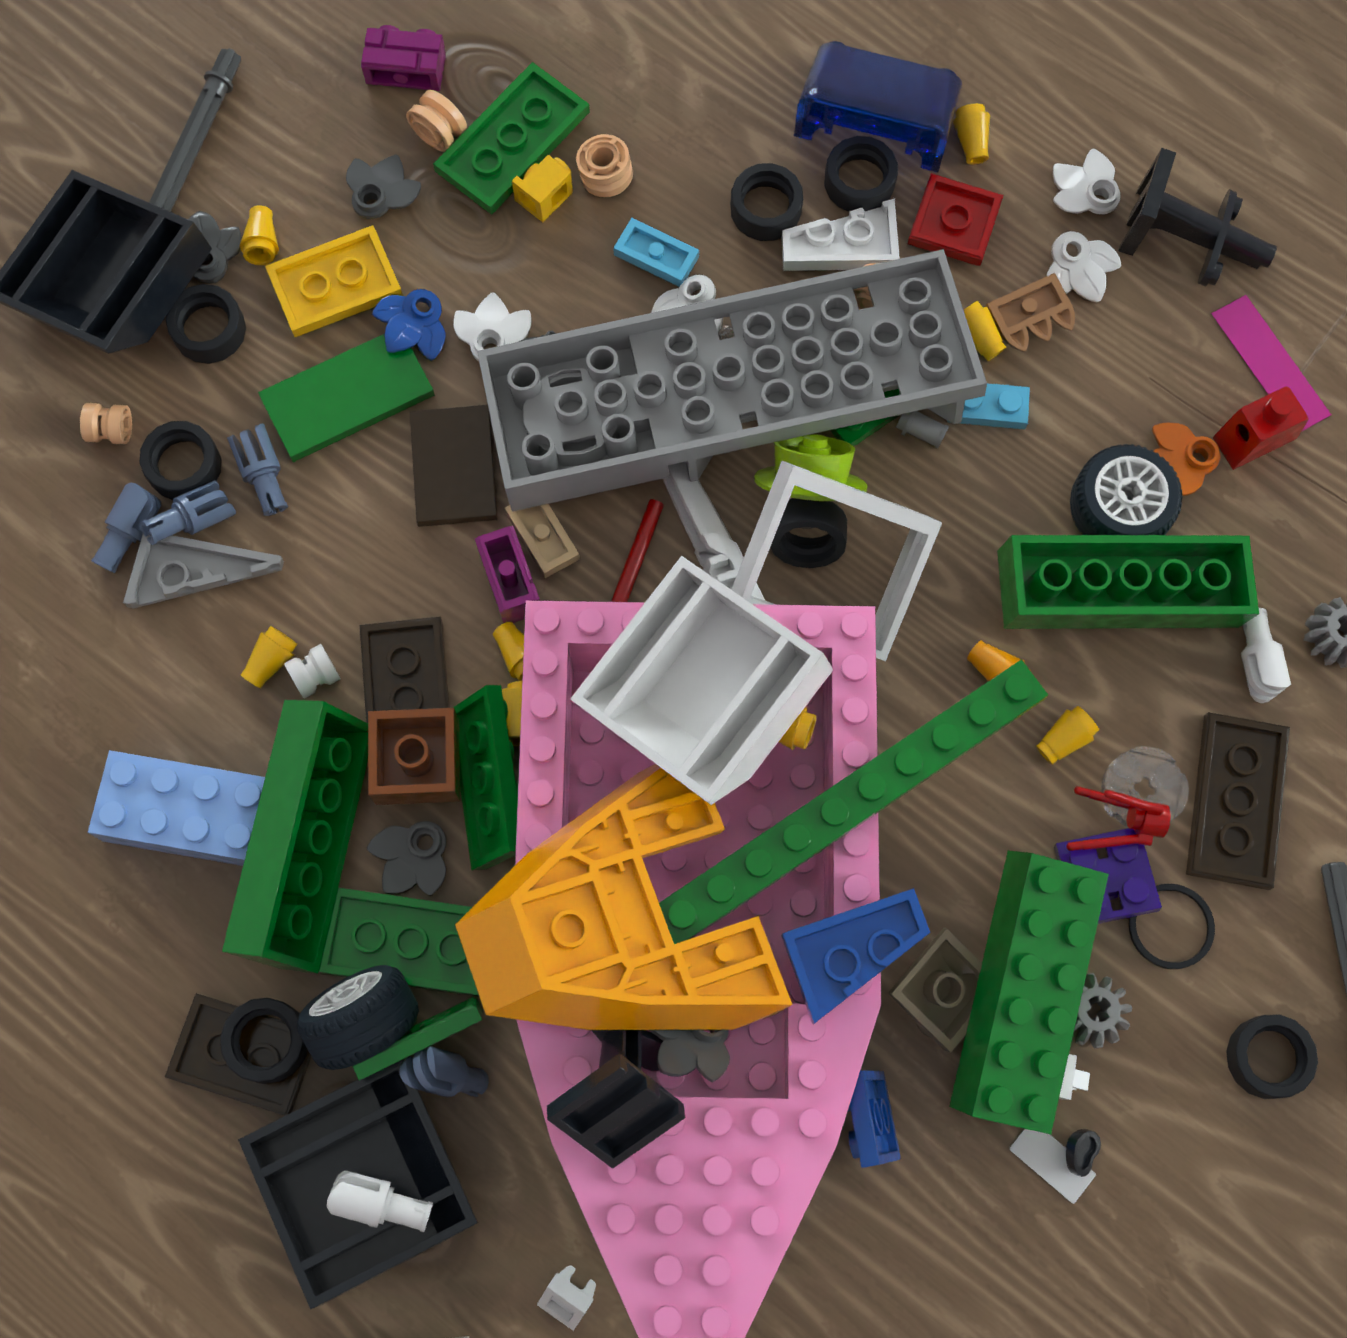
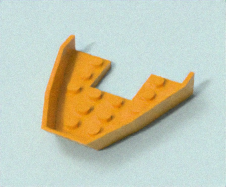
[455,764,793,1030]

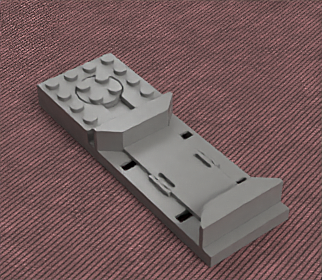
[477,249,987,512]

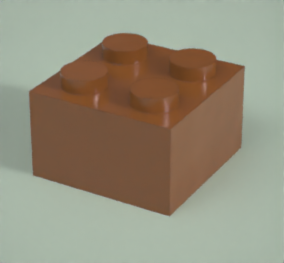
[368,708,460,805]

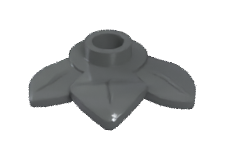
[346,154,421,219]
[188,211,242,284]
[367,821,446,896]
[649,1030,730,1082]

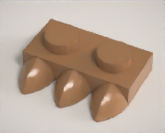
[985,273,1075,352]

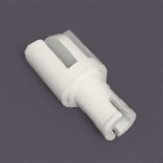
[1241,608,1291,703]
[327,1171,433,1232]

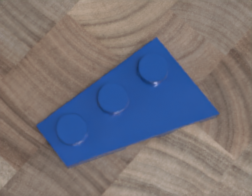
[781,888,930,1025]

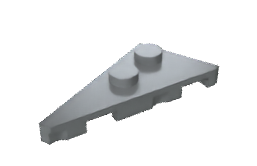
[123,534,284,609]

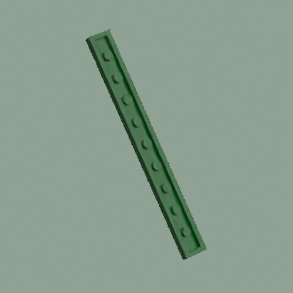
[659,659,1048,944]

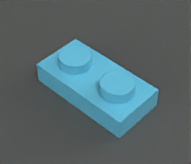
[613,217,699,287]
[947,383,1030,429]

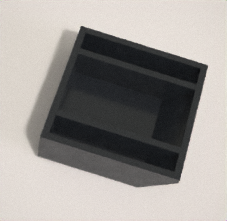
[0,170,212,354]
[238,1059,478,1310]

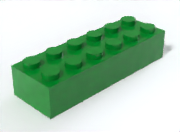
[997,535,1259,629]
[222,700,368,974]
[949,850,1109,1135]

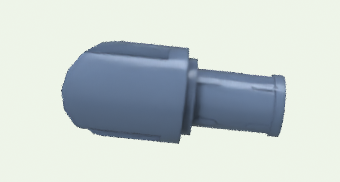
[227,424,288,516]
[140,480,236,545]
[91,482,161,573]
[399,1046,489,1097]

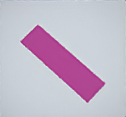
[1211,295,1332,431]

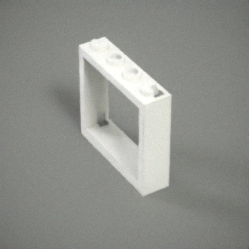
[731,461,942,661]

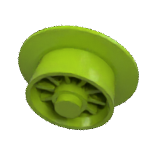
[754,434,867,529]

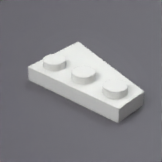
[782,198,900,271]

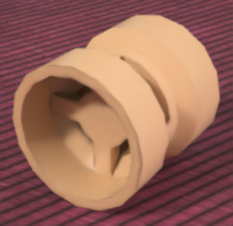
[80,403,132,444]

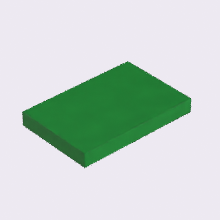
[352,996,483,1081]

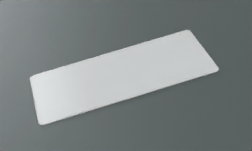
[1010,1129,1096,1204]

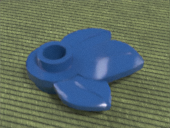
[372,289,446,361]

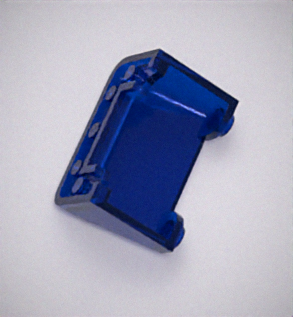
[794,41,962,172]

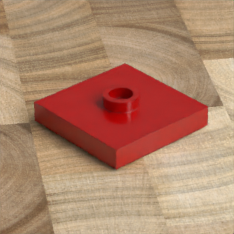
[907,173,1004,266]

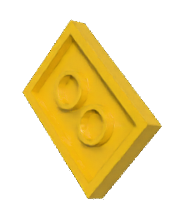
[265,225,403,337]

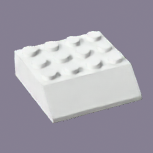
[570,556,833,805]

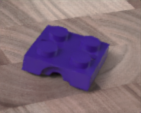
[1054,828,1162,924]

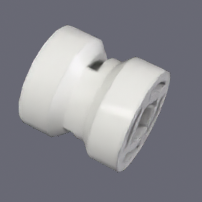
[284,644,341,699]

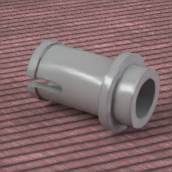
[896,411,949,449]

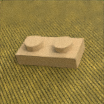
[505,504,580,578]

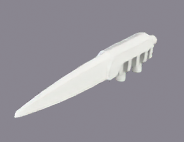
[663,462,765,600]

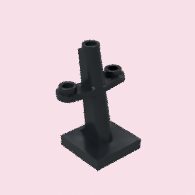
[1118,148,1277,287]
[547,1030,686,1168]

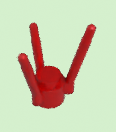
[1066,786,1171,851]

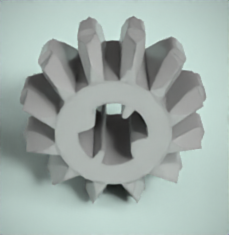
[1303,597,1347,668]
[1074,973,1132,1049]

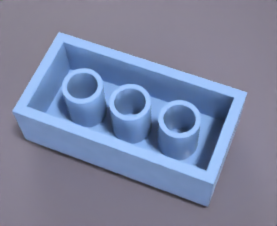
[88,750,265,866]

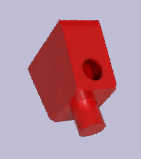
[1213,386,1309,470]

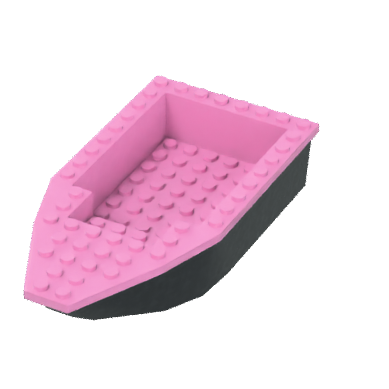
[515,600,881,1338]

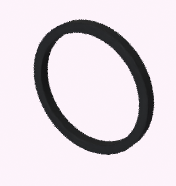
[1128,884,1215,969]

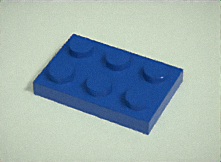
[847,1070,901,1168]

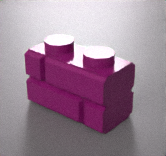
[361,25,446,91]
[475,526,540,623]

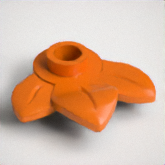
[1152,423,1220,496]

